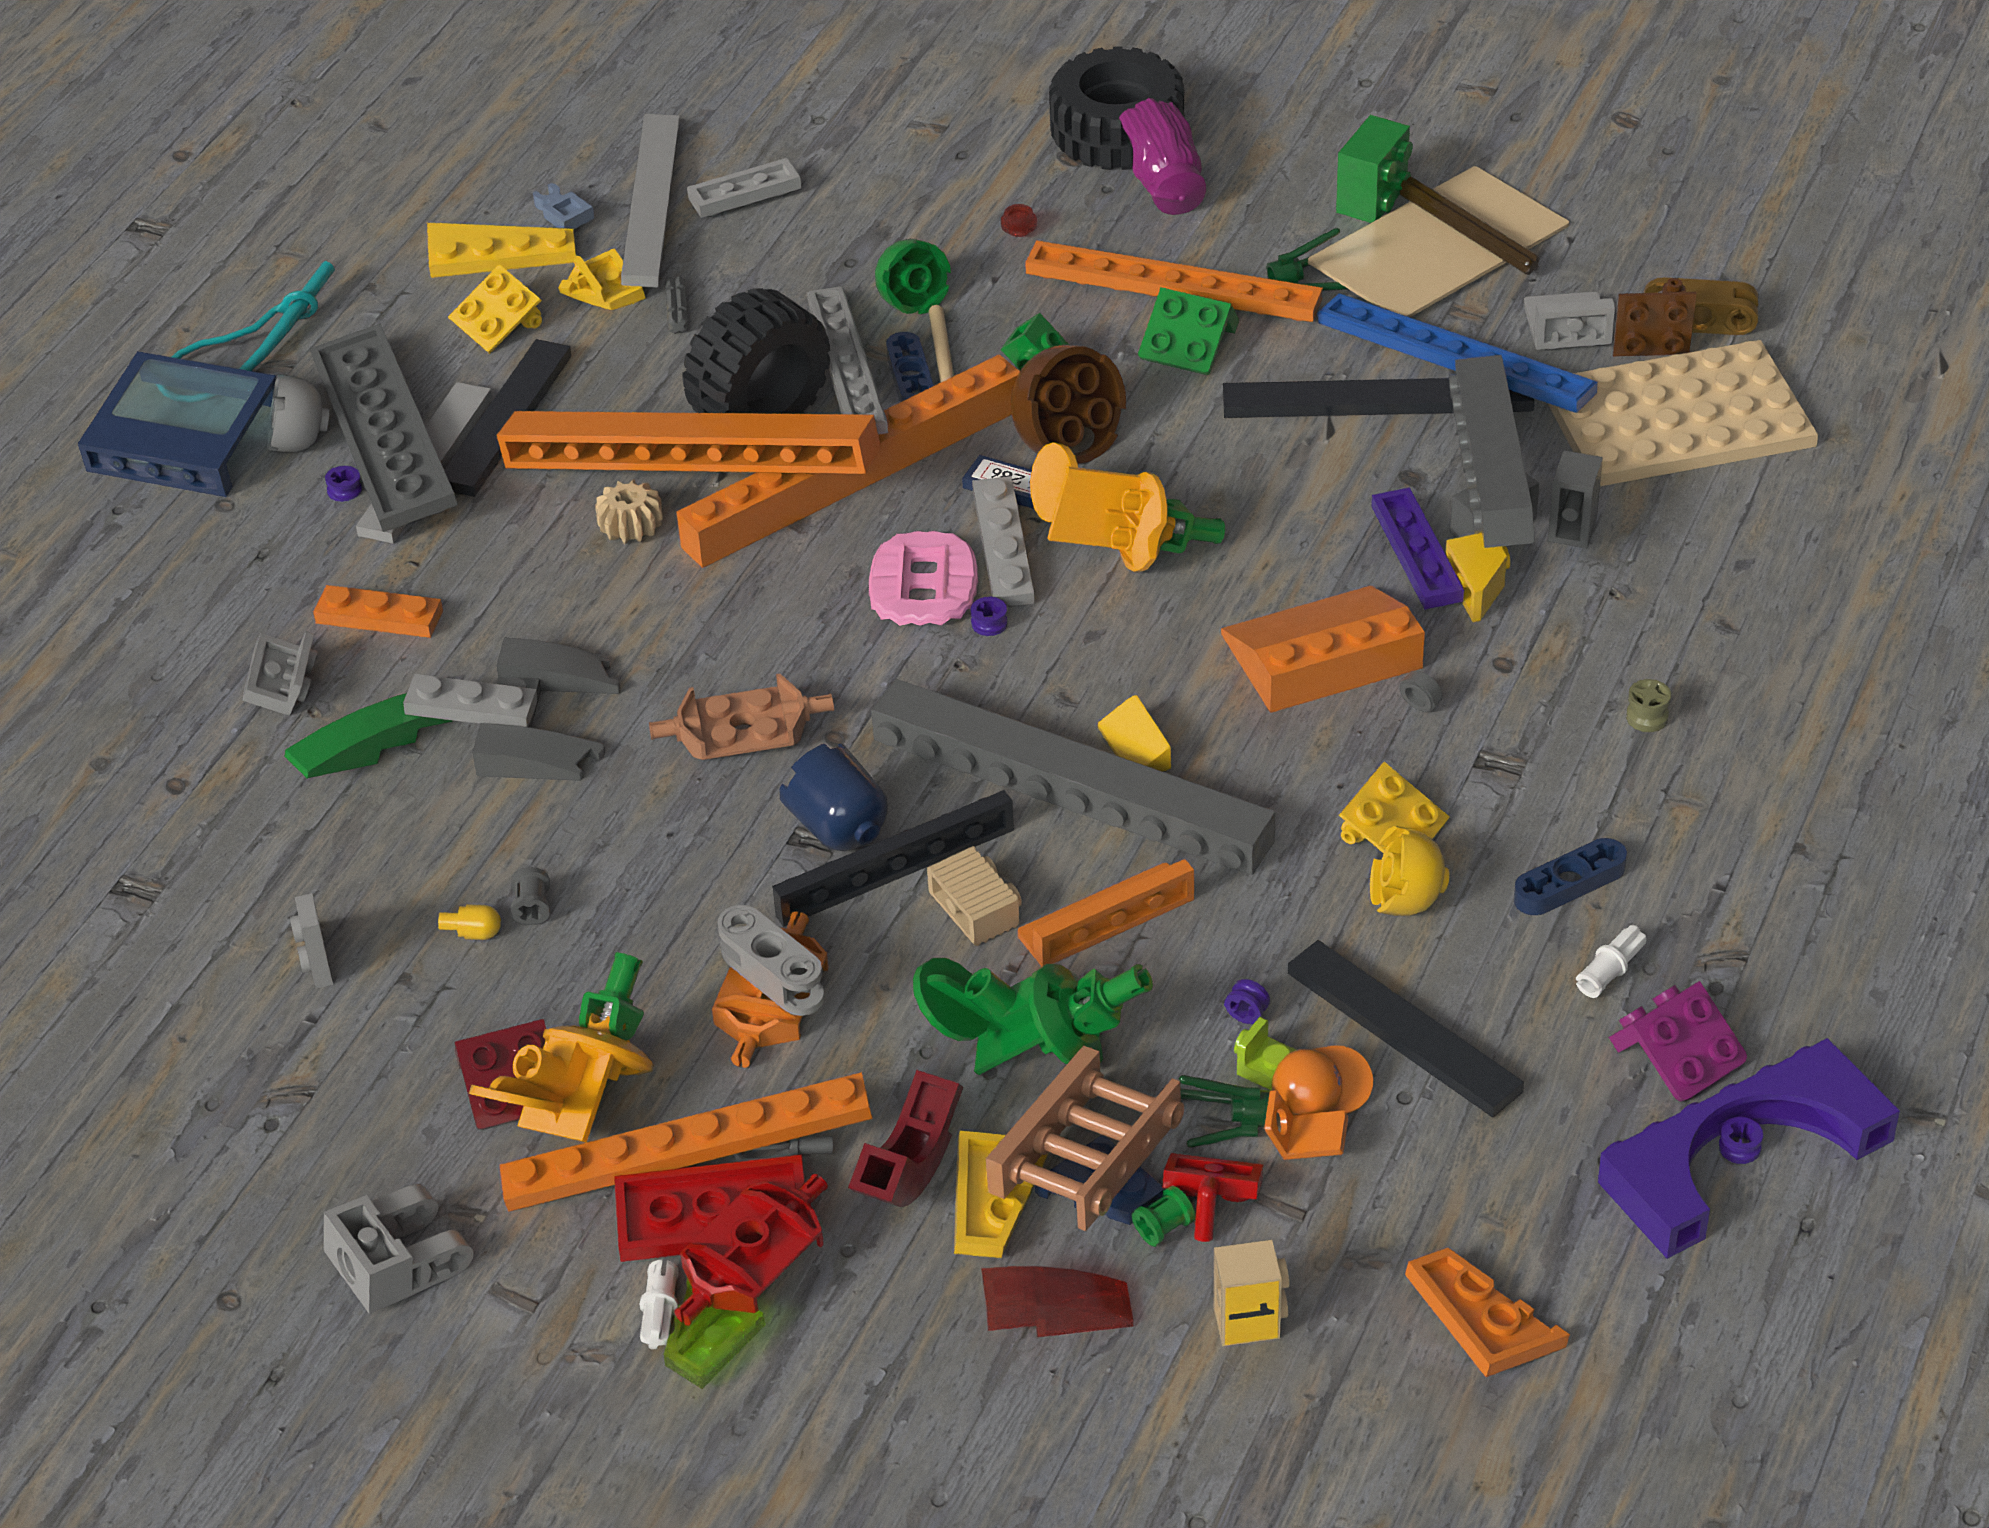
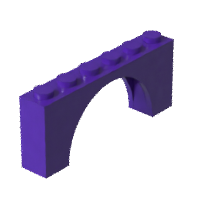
[1598,1038,1900,1259]

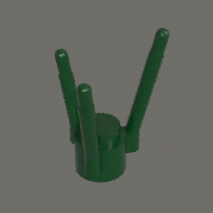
[1266,228,1348,291]
[1162,1075,1270,1148]

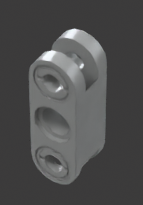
[717,905,825,1016]

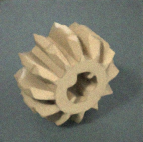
[595,479,663,544]

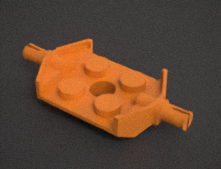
[712,911,829,1068]

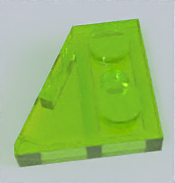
[663,1278,765,1389]

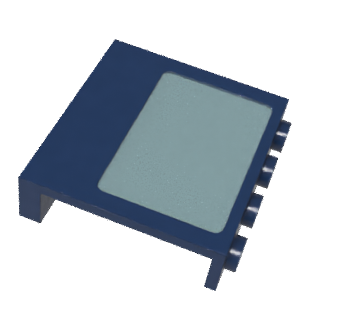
[78,351,276,497]

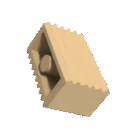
[927,846,1022,946]

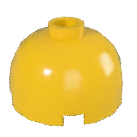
[1370,826,1449,916]

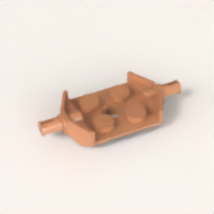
[649,674,834,760]

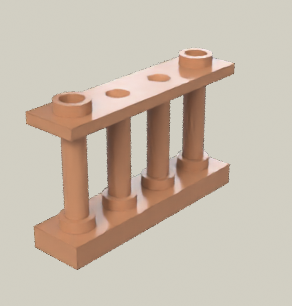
[986,1046,1184,1231]

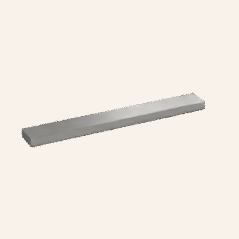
[621,114,679,287]
[807,286,888,434]

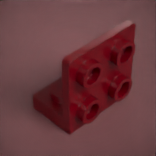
[454,1019,546,1130]

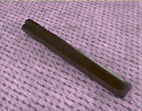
[1400,177,1540,275]

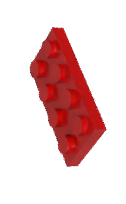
[614,1155,805,1262]

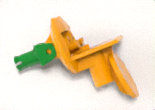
[1030,442,1225,573]
[469,952,654,1143]

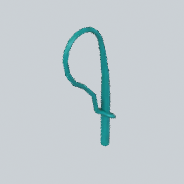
[157,261,335,406]

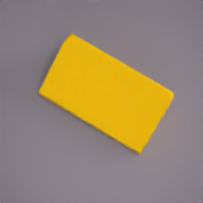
[1098,695,1171,772]

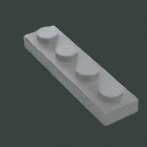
[972,476,1034,607]

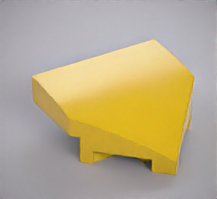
[558,248,646,310]

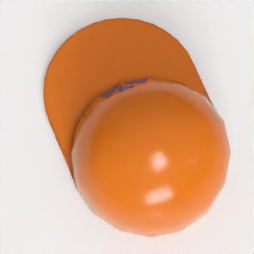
[1272,1045,1373,1115]

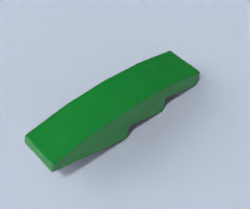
[284,693,453,779]

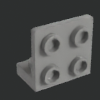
[1523,292,1615,350]

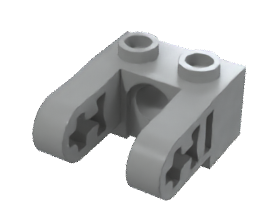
[324,1184,474,1314]

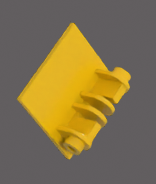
[448,264,542,354]
[1339,762,1450,853]

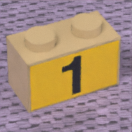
[1214,1240,1289,1346]

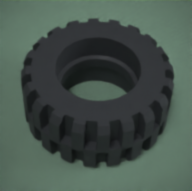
[1049,46,1185,170]
[682,288,831,414]

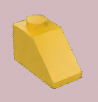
[1446,533,1510,622]

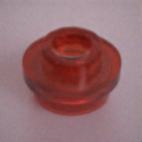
[1001,204,1037,237]

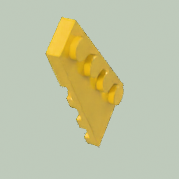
[427,223,576,278]

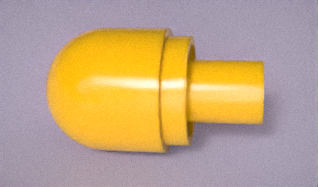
[438,904,501,940]

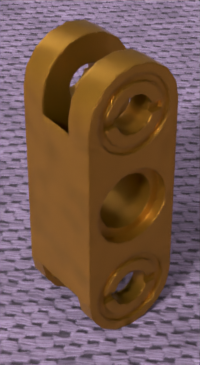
[1644,277,1758,335]

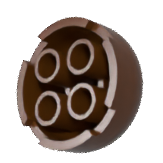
[1011,345,1126,464]

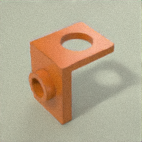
[1264,1090,1348,1160]

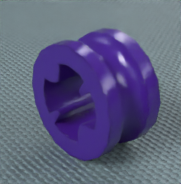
[325,466,362,502]
[971,597,1008,636]
[1224,979,1270,1024]
[1718,1117,1763,1164]

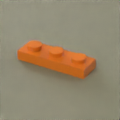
[313,585,443,638]

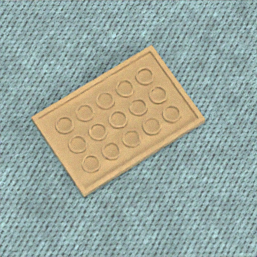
[1548,340,1818,486]

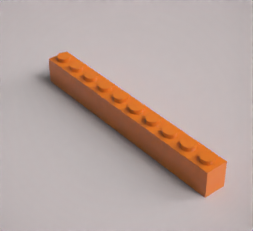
[676,354,1020,568]
[497,411,881,474]

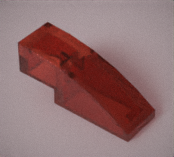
[981,1266,1134,1337]

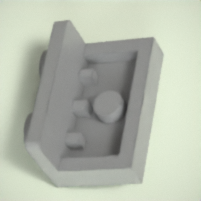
[242,631,317,716]

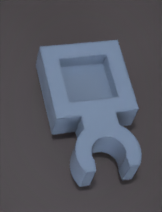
[533,183,594,230]

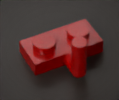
[1162,1153,1264,1242]

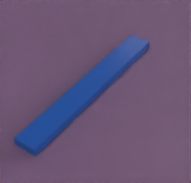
[1318,293,1597,413]

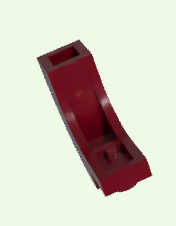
[848,1070,963,1207]

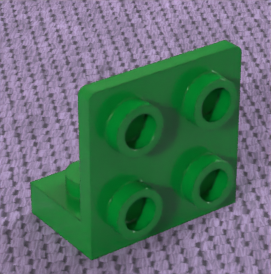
[1138,287,1239,375]

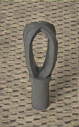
[733,1136,833,1162]

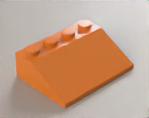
[1221,585,1425,713]

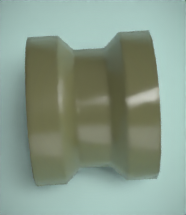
[1626,679,1671,732]

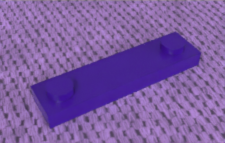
[1371,487,1464,610]

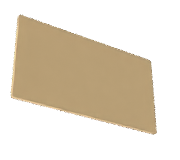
[1308,166,1569,317]

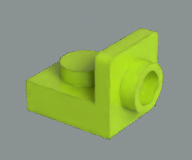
[1234,1017,1296,1091]

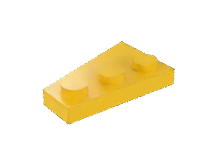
[954,1131,1049,1258]

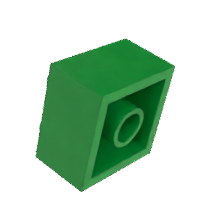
[1336,114,1413,223]

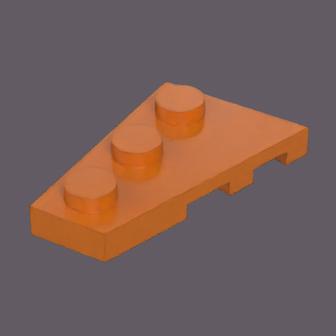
[1405,1248,1570,1377]

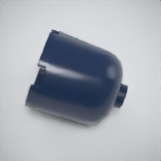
[779,743,888,852]

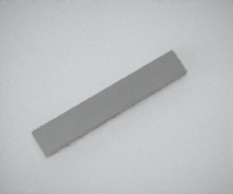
[356,382,493,544]

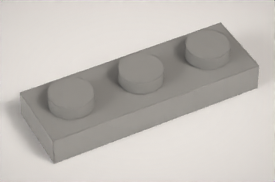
[687,158,801,218]
[403,674,537,727]

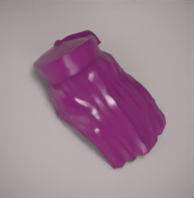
[1119,98,1206,215]

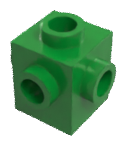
[1000,313,1069,371]

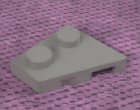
[290,893,333,989]

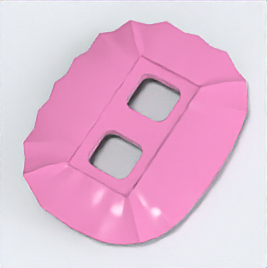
[868,531,979,626]

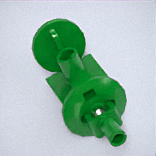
[913,958,1153,1075]

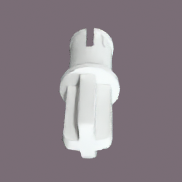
[1575,925,1647,998]
[639,1260,679,1349]

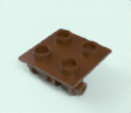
[1613,278,1697,357]

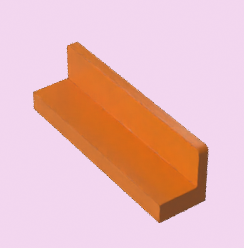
[1018,859,1194,967]

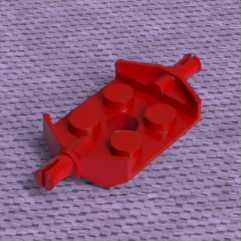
[674,1174,828,1326]

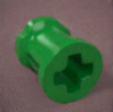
[1131,1186,1195,1247]

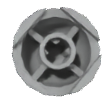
[268,375,329,453]

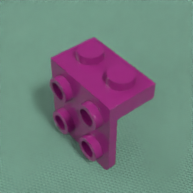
[1608,981,1747,1102]

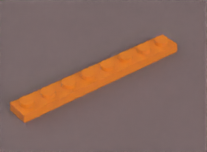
[1025,240,1323,322]
[500,1072,873,1212]

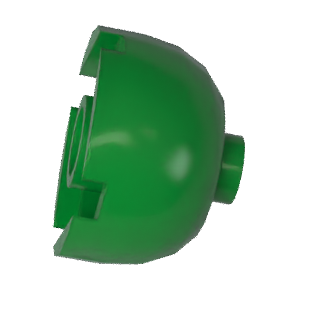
[875,238,951,314]

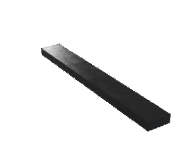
[1223,378,1534,418]

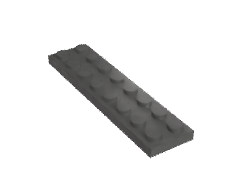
[310,323,458,532]

